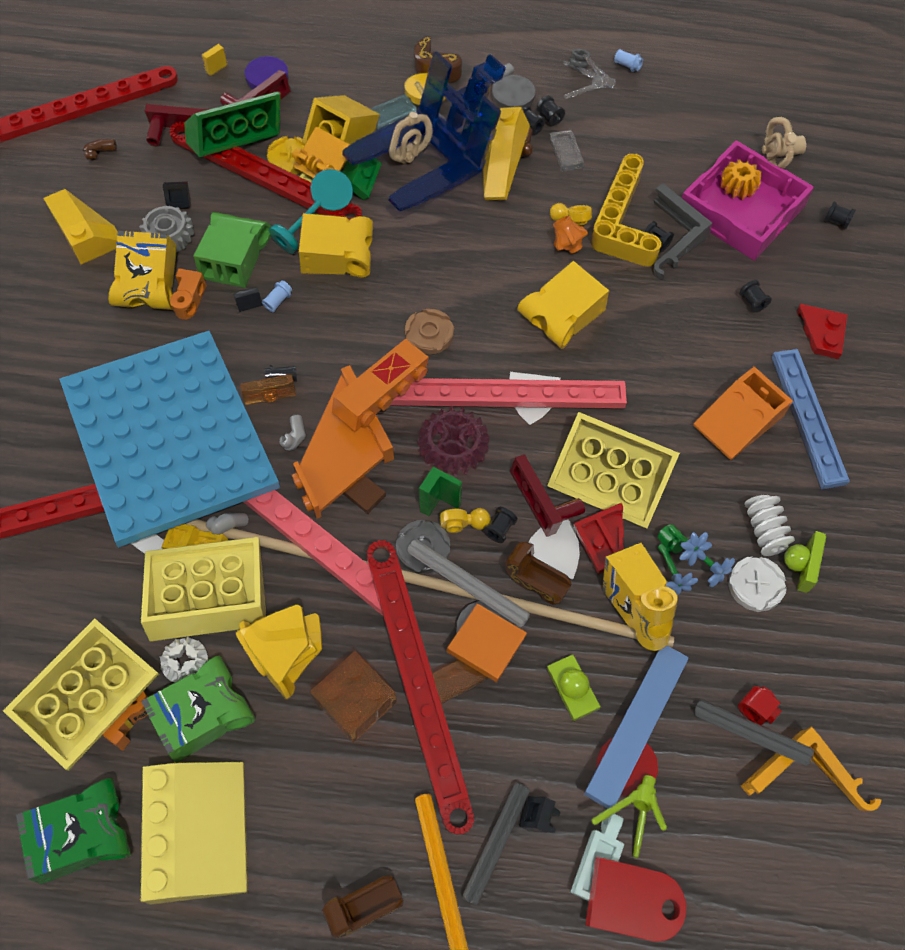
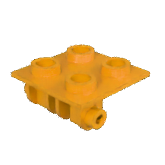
[292,127,354,178]

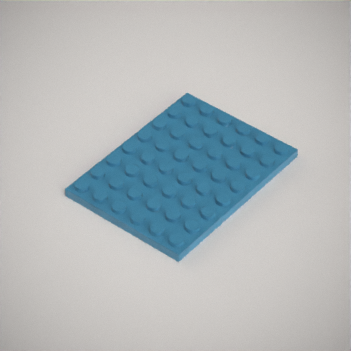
[60,331,280,548]

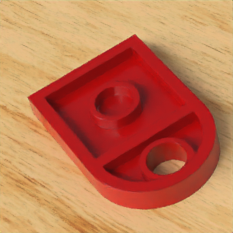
[585,857,686,942]

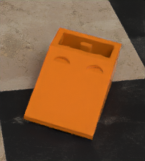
[693,367,793,460]

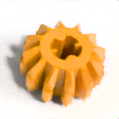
[721,160,761,200]

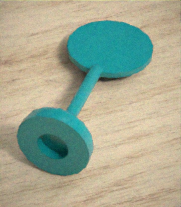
[269,169,353,254]

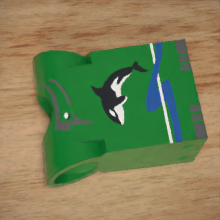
[16,778,131,884]

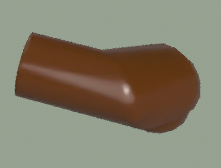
[521,128,533,157]
[83,139,117,160]

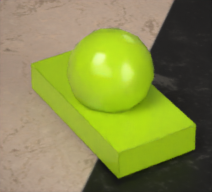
[784,531,826,593]
[546,655,600,722]

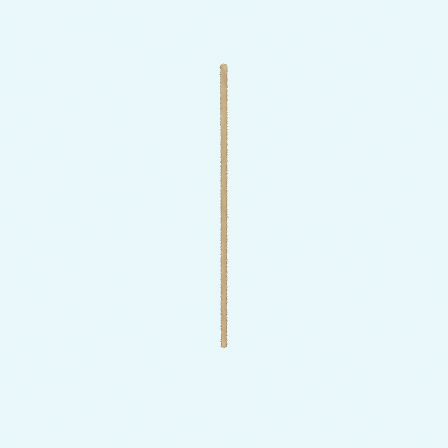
[184,519,674,648]

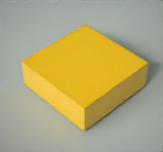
[202,44,227,76]

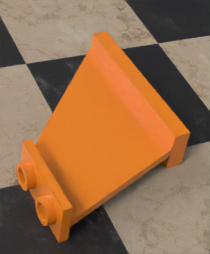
[291,365,394,519]

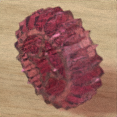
[418,407,490,476]

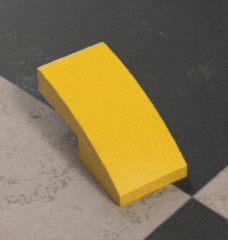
[161,524,228,549]

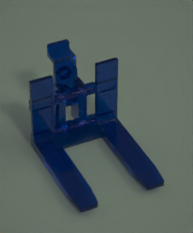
[342,51,506,211]

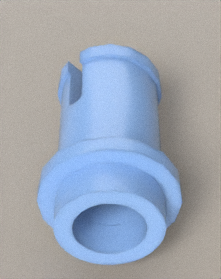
[614,49,643,72]
[262,280,292,312]

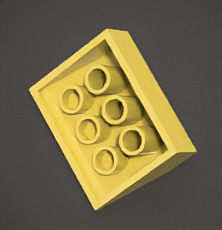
[547,412,680,528]
[141,537,266,641]
[3,619,159,771]
[141,762,248,905]

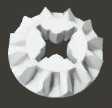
[160,636,208,683]

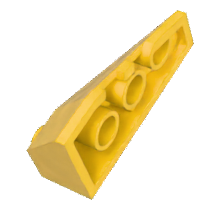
[482,107,530,200]
[43,189,118,264]

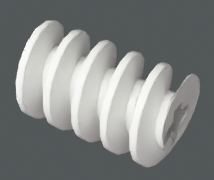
[744,495,795,556]

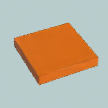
[446,603,527,683]

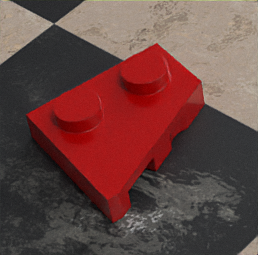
[797,303,848,359]
[574,503,624,574]

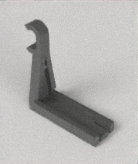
[653,183,712,280]

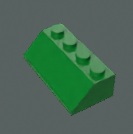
[184,92,280,157]

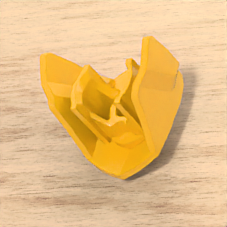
[236,605,323,699]

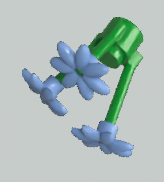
[658,524,735,596]

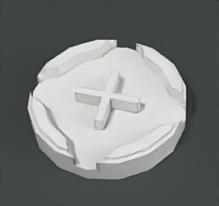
[728,557,786,612]

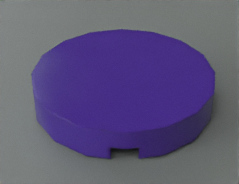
[245,56,289,89]

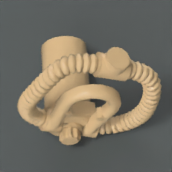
[380,112,432,164]
[762,117,806,169]

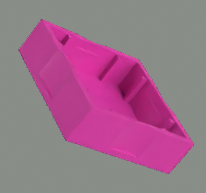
[682,140,814,261]

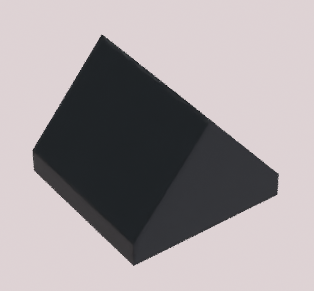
[233,287,263,312]

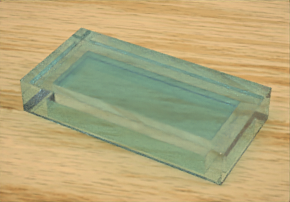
[371,94,416,130]

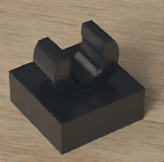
[162,181,191,208]
[519,796,560,833]

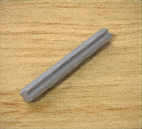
[408,539,530,627]

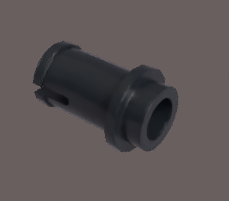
[265,365,297,386]

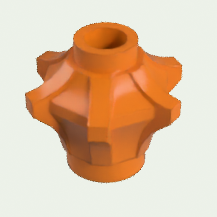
[553,215,588,253]

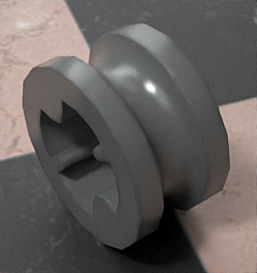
[570,49,591,68]

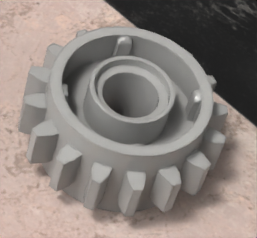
[139,206,194,252]

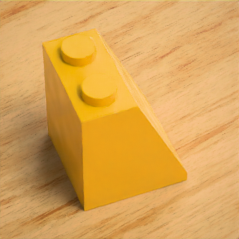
[302,95,380,154]

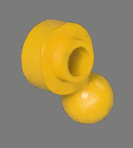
[550,203,592,225]
[440,508,491,533]

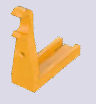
[741,727,881,812]

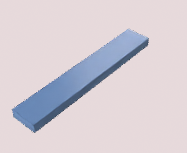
[771,349,850,489]
[584,646,689,809]

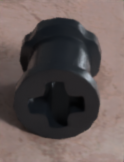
[537,95,565,126]
[522,106,546,135]
[824,201,856,229]
[644,221,674,252]
[739,280,772,313]
[483,506,518,543]

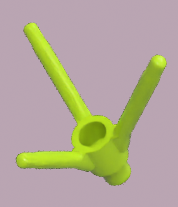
[592,775,667,858]

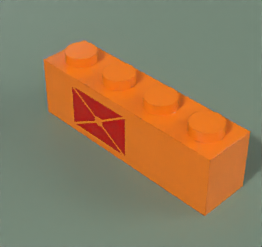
[332,339,429,432]

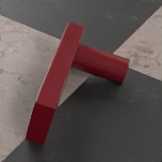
[220,70,291,106]
[144,104,209,146]
[510,454,585,537]

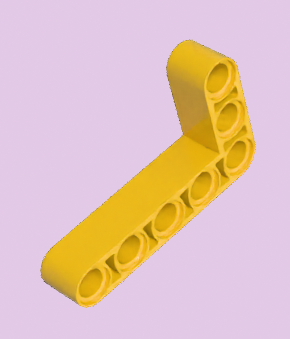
[591,153,661,267]

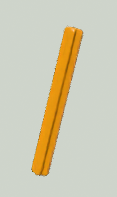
[415,794,468,950]

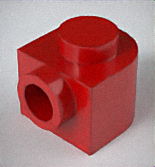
[738,686,782,726]

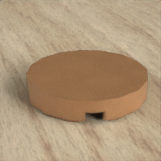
[405,309,454,355]

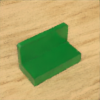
[343,149,382,200]
[419,467,462,516]

